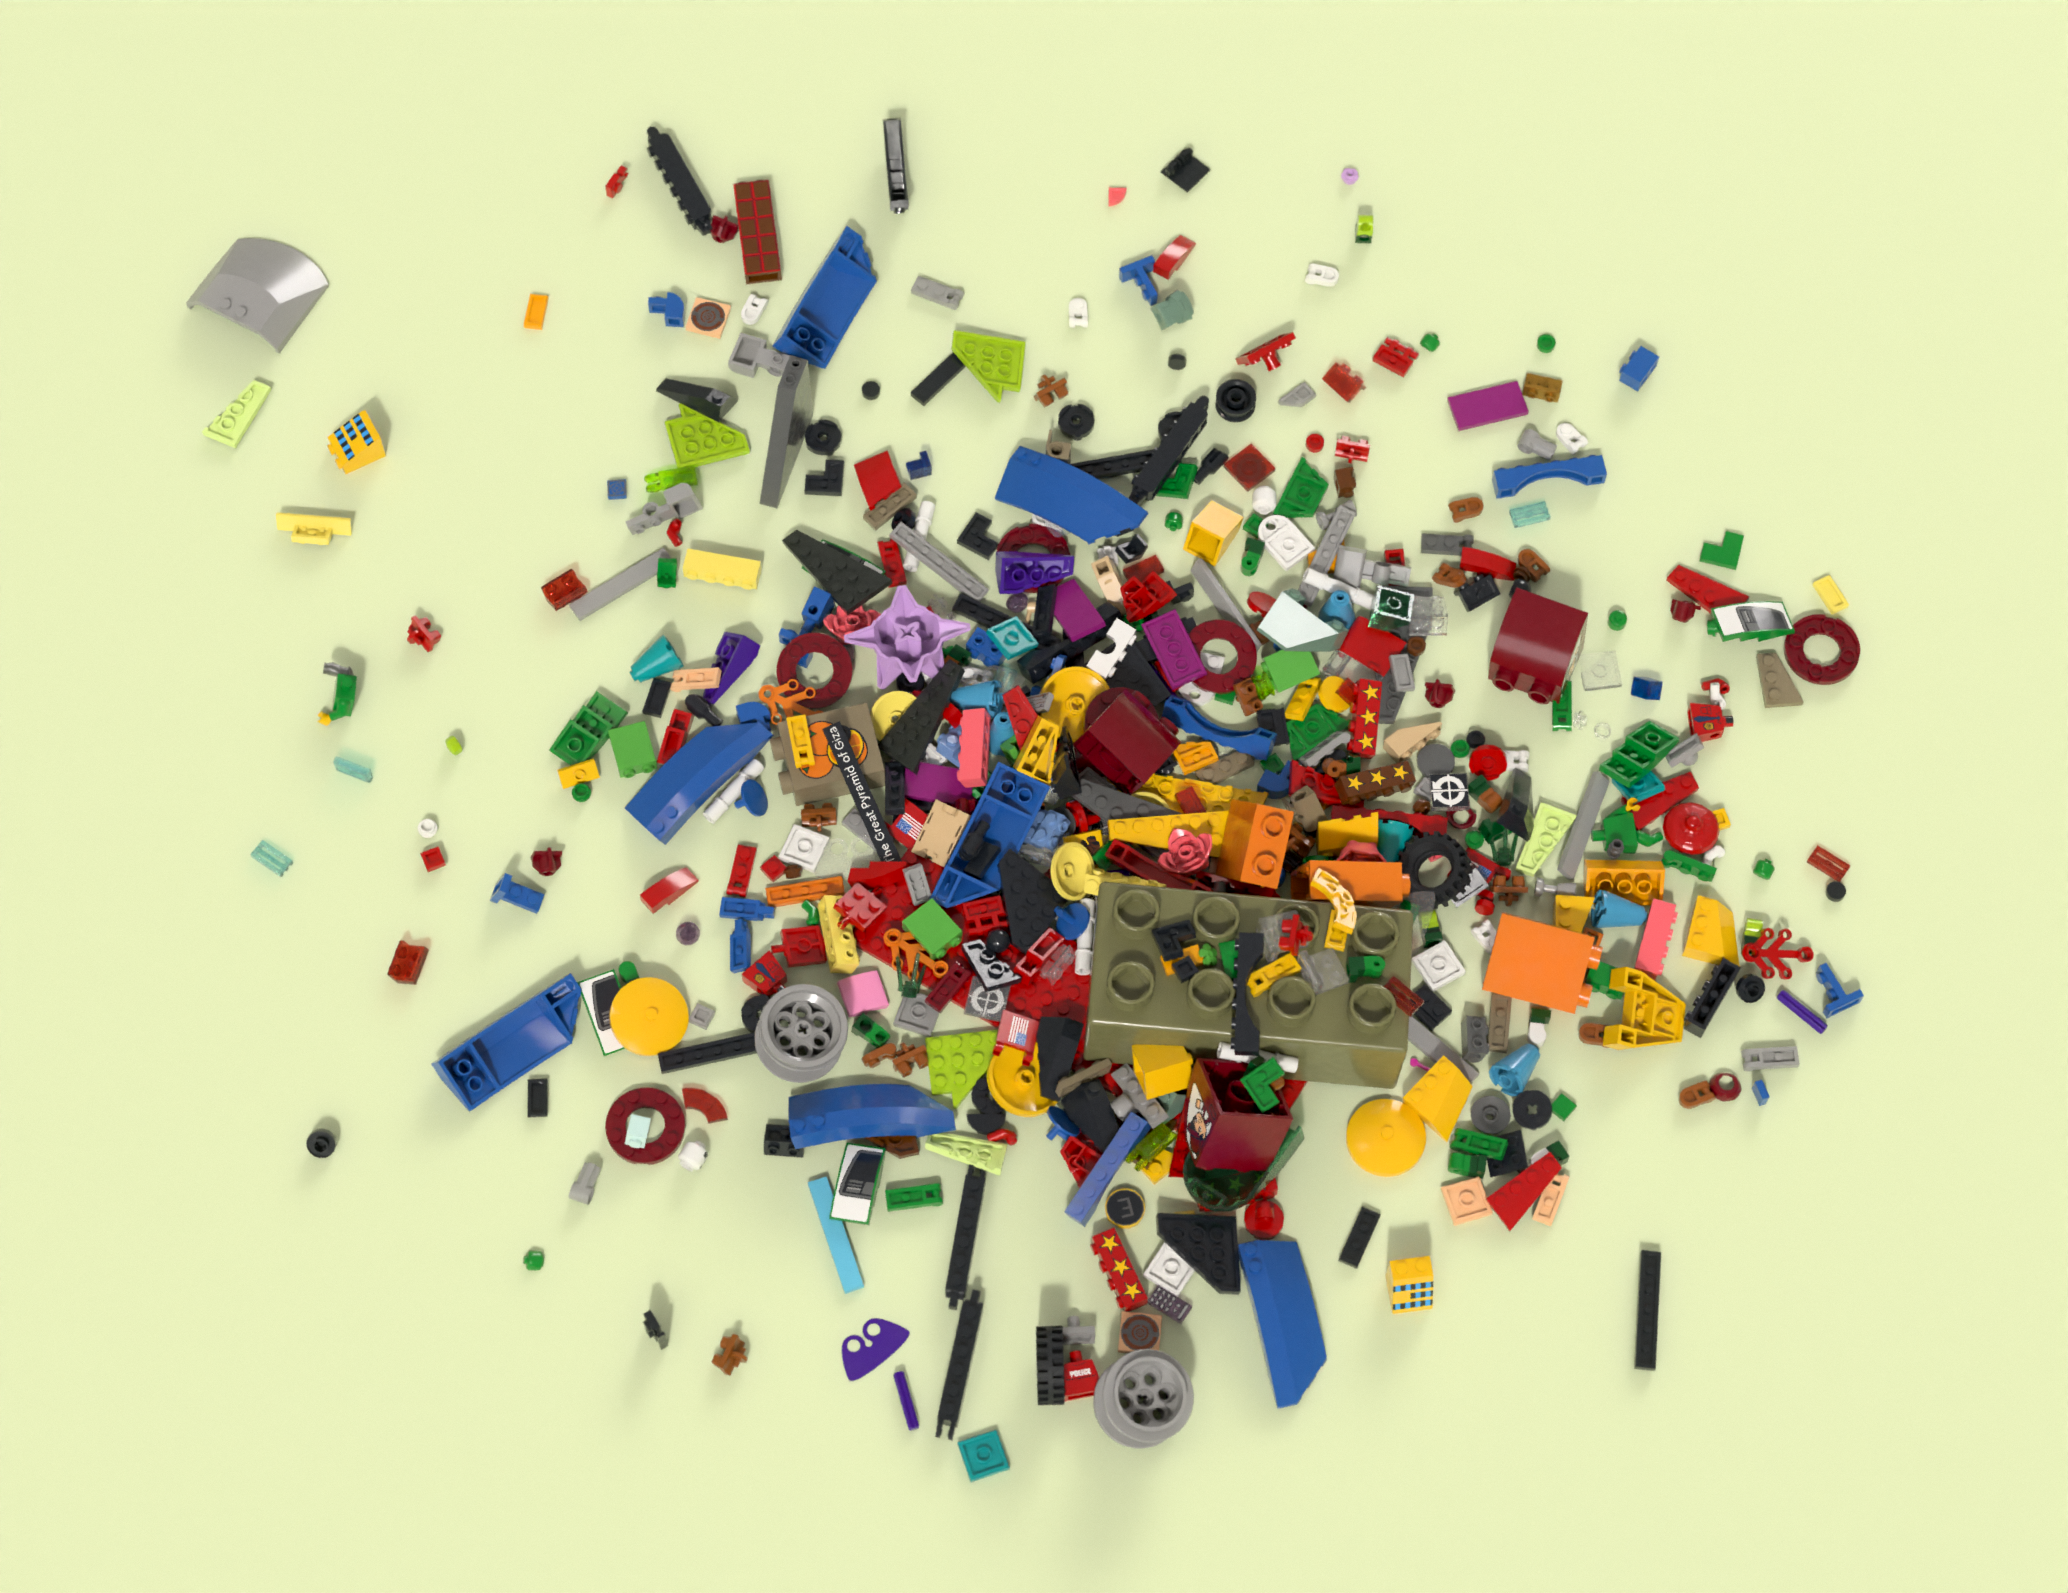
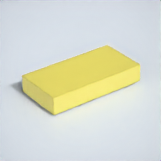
[1813,575,1849,615]

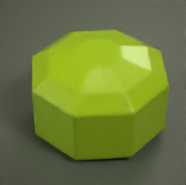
[445,736,462,755]

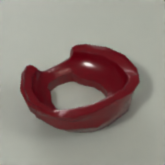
[1446,806,1477,829]
[1709,1073,1742,1102]

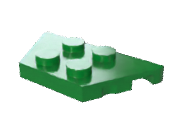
[1273,457,1329,518]
[1286,704,1350,761]

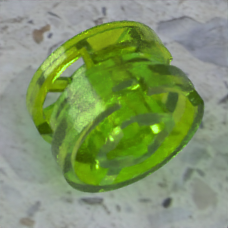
[1251,671,1275,701]

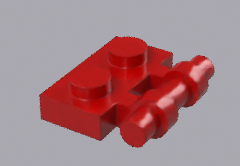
[1372,337,1419,378]
[962,895,1008,936]

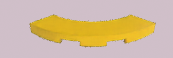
[1311,869,1357,935]

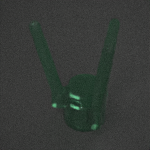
[1490,827,1518,866]
[896,953,926,998]

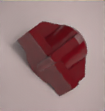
[710,215,738,243]
[1670,599,1701,623]
[1425,679,1455,708]
[950,798,977,815]
[531,847,562,876]

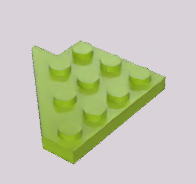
[951,330,1026,403]
[664,403,750,472]
[925,1030,998,1109]

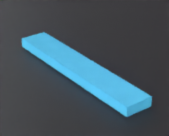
[807,1176,864,1294]

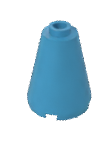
[1318,590,1356,630]
[949,680,1003,718]
[989,712,1014,757]
[1591,890,1647,928]
[1489,1044,1540,1096]

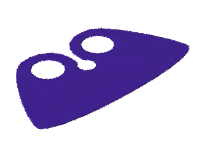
[842,1318,910,1381]

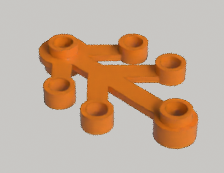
[759,679,823,725]
[884,929,948,982]

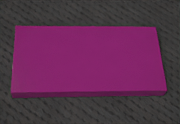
[1447,381,1529,431]
[1054,579,1106,642]
[1141,609,1207,690]
[905,762,979,805]

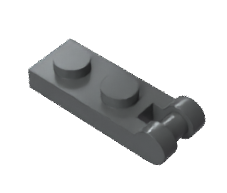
[1421,533,1474,556]

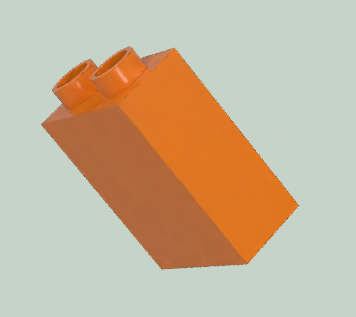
[1215,799,1294,889]
[1290,860,1410,908]
[1482,912,1603,1014]

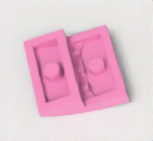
[837,970,889,1017]

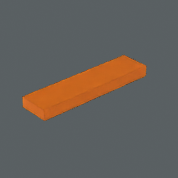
[765,876,845,907]

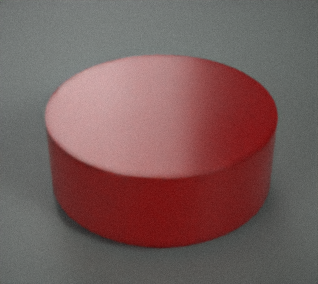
[1306,434,1324,453]
[1474,899,1495,916]

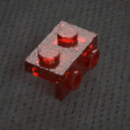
[1322,362,1366,403]
[541,569,588,611]
[387,940,429,985]

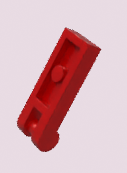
[877,539,907,588]
[726,845,757,898]

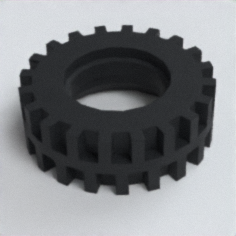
[1395,831,1473,909]
[1036,1326,1065,1405]

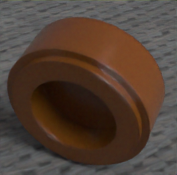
[1407,636,1426,656]

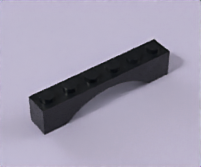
[1017,601,1123,684]
[1231,932,1264,1056]

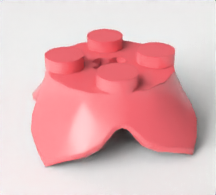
[823,605,881,645]
[1157,828,1212,878]
[1336,840,1387,862]

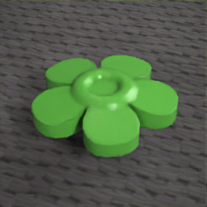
[1199,944,1217,966]

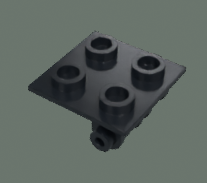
[1160,148,1211,193]
[1487,1130,1528,1178]

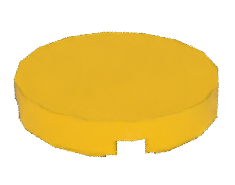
[1318,676,1353,713]

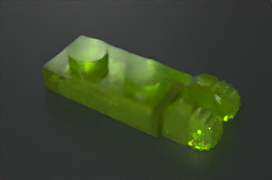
[644,466,698,493]
[1125,1123,1177,1172]

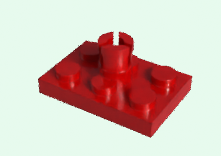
[1235,332,1296,371]

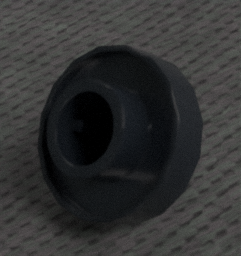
[891,508,916,530]
[896,672,924,694]
[1736,974,1765,1003]
[306,1128,337,1158]

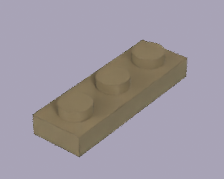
[863,482,917,531]
[1195,751,1255,785]
[1487,994,1512,1053]
[1055,1058,1112,1098]

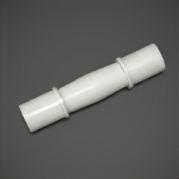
[903,501,935,572]
[1302,568,1376,610]
[703,759,764,824]
[1075,898,1095,975]
[1217,1042,1298,1073]

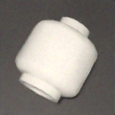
[1252,486,1277,514]
[678,1140,708,1171]

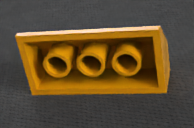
[1583,860,1665,905]

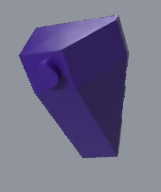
[995,551,1074,594]
[703,632,761,704]

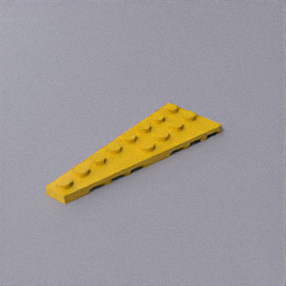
[1107,773,1268,814]
[1107,811,1229,858]

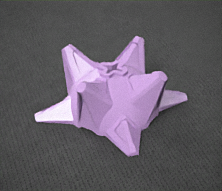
[844,585,971,689]

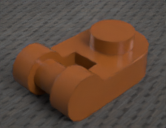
[1448,497,1484,523]
[1517,549,1550,582]
[1432,563,1466,588]
[1578,1023,1610,1048]
[861,1043,897,1068]
[1678,1080,1716,1109]

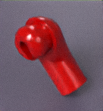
[666,519,682,547]
[1701,678,1730,694]
[987,1128,1018,1145]

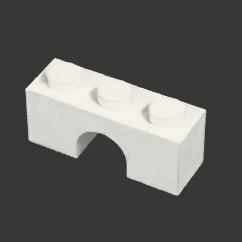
[1086,618,1137,680]

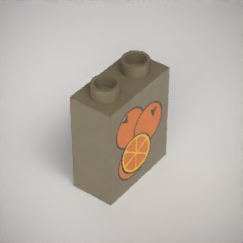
[770,703,885,806]

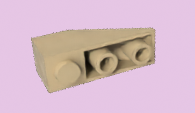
[1091,556,1127,616]
[1383,722,1442,763]

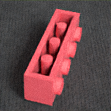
[957,708,991,788]
[1634,898,1678,981]

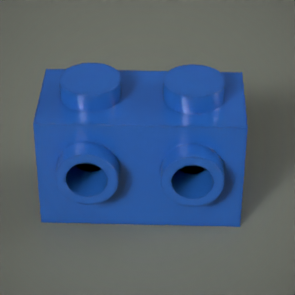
[1619,346,1659,392]
[966,627,1006,670]

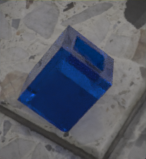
[906,451,932,480]
[1631,677,1663,700]

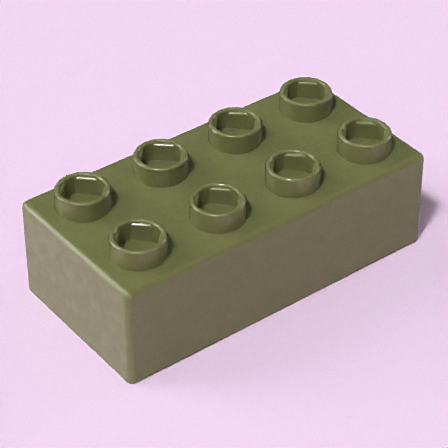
[1083,882,1413,1089]

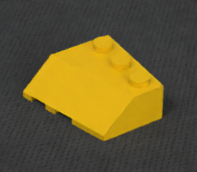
[1315,812,1378,858]
[1682,895,1740,967]
[1403,1055,1473,1142]

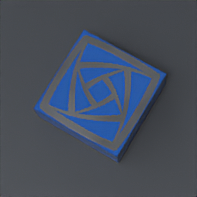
[607,479,627,500]

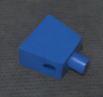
[801,586,835,633]

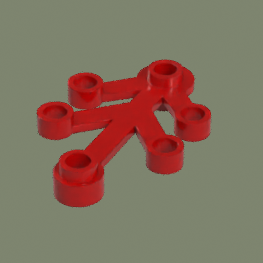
[1742,928,1814,980]

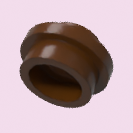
[1513,566,1531,582]
[1412,799,1430,815]
[783,865,803,879]

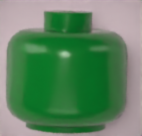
[1420,333,1440,352]
[1164,512,1183,531]
[523,1250,544,1270]

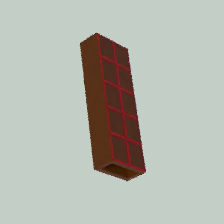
[733,180,782,284]

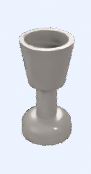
[1315,499,1357,530]
[1534,877,1576,897]

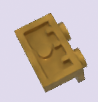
[1522,373,1563,403]

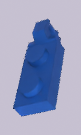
[719,897,775,921]
[730,919,751,973]

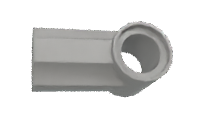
[1517,429,1557,460]
[569,1162,601,1205]

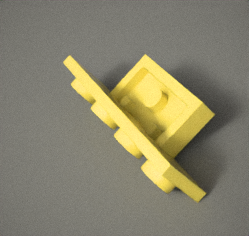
[276,512,352,545]

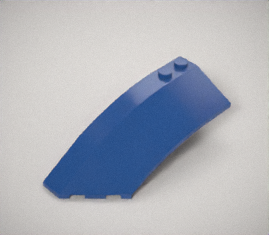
[772,226,877,369]
[625,722,774,845]
[431,973,582,1112]
[788,1084,956,1149]
[1238,1240,1327,1409]

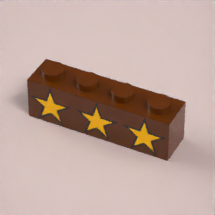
[1334,761,1416,805]

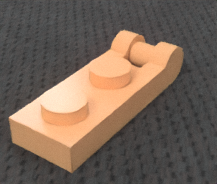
[670,668,722,692]
[1532,1174,1570,1226]

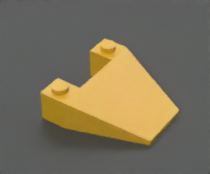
[1603,967,1686,1050]

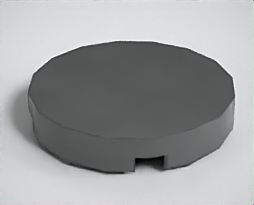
[1417,744,1455,779]

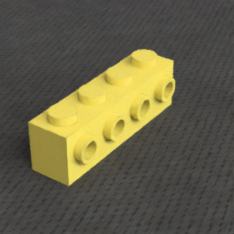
[683,549,762,590]
[1084,868,1166,896]
[817,895,860,974]

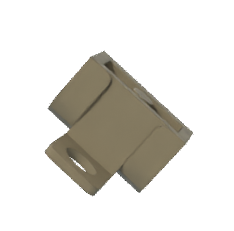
[1046,429,1071,464]
[1282,785,1328,832]

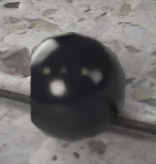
[1509,579,1532,599]
[986,928,1011,953]

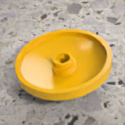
[1040,667,1110,743]
[609,977,689,1056]
[987,1042,1058,1117]
[1346,1099,1426,1177]

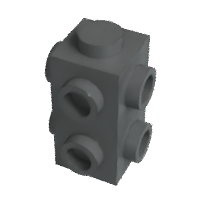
[1461,1016,1489,1063]

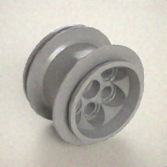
[754,984,848,1083]
[1093,1349,1194,1449]

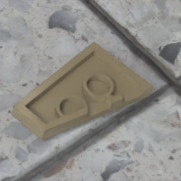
[1756,653,1804,708]

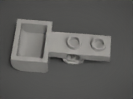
[728,333,790,378]
[626,483,703,535]
[1333,545,1411,588]

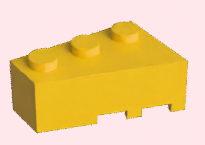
[1013,715,1059,786]
[1553,895,1595,933]

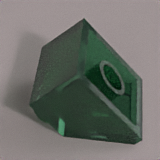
[1368,585,1414,631]

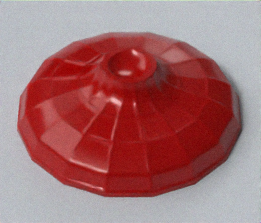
[1662,802,1720,855]

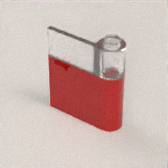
[1322,616,1406,684]

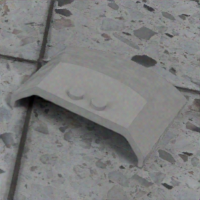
[186,238,329,354]

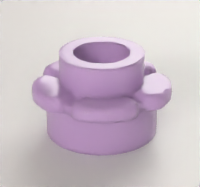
[1341,168,1359,185]

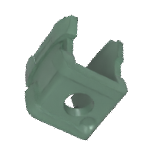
[1150,290,1194,330]

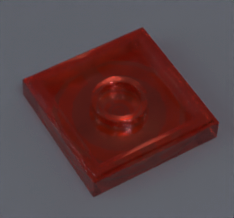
[1223,444,1276,492]

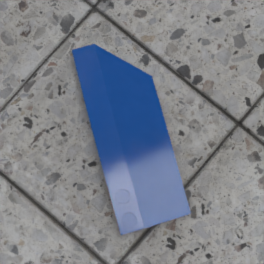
[995,446,1148,545]
[929,762,1050,908]

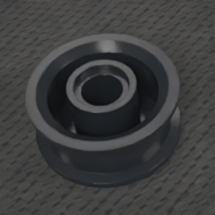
[1215,379,1256,423]

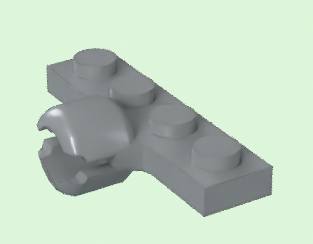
[1110,1063,1169,1129]

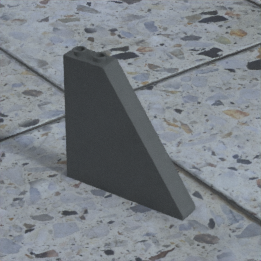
[760,355,813,509]

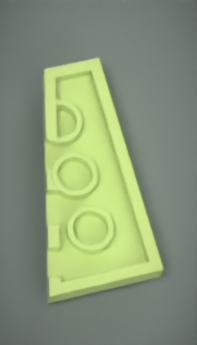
[202,380,271,448]
[1515,802,1577,877]
[925,1133,1007,1176]

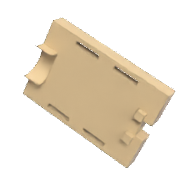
[911,800,971,867]

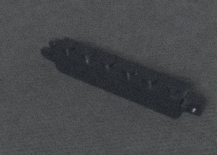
[647,126,712,236]
[1128,395,1209,505]
[945,1164,986,1310]
[935,1289,983,1440]

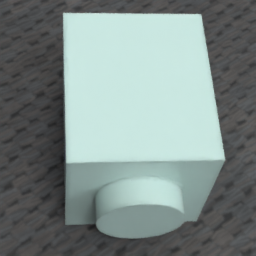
[625,1114,651,1148]

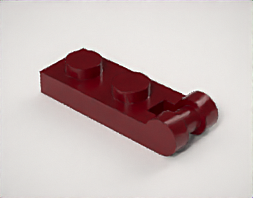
[925,961,974,1014]

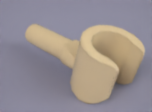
[1024,602,1036,624]

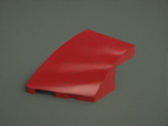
[854,450,902,511]
[1120,571,1177,623]
[1060,1131,1103,1188]

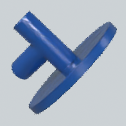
[734,779,768,817]
[1054,903,1090,940]
[1046,1106,1080,1141]

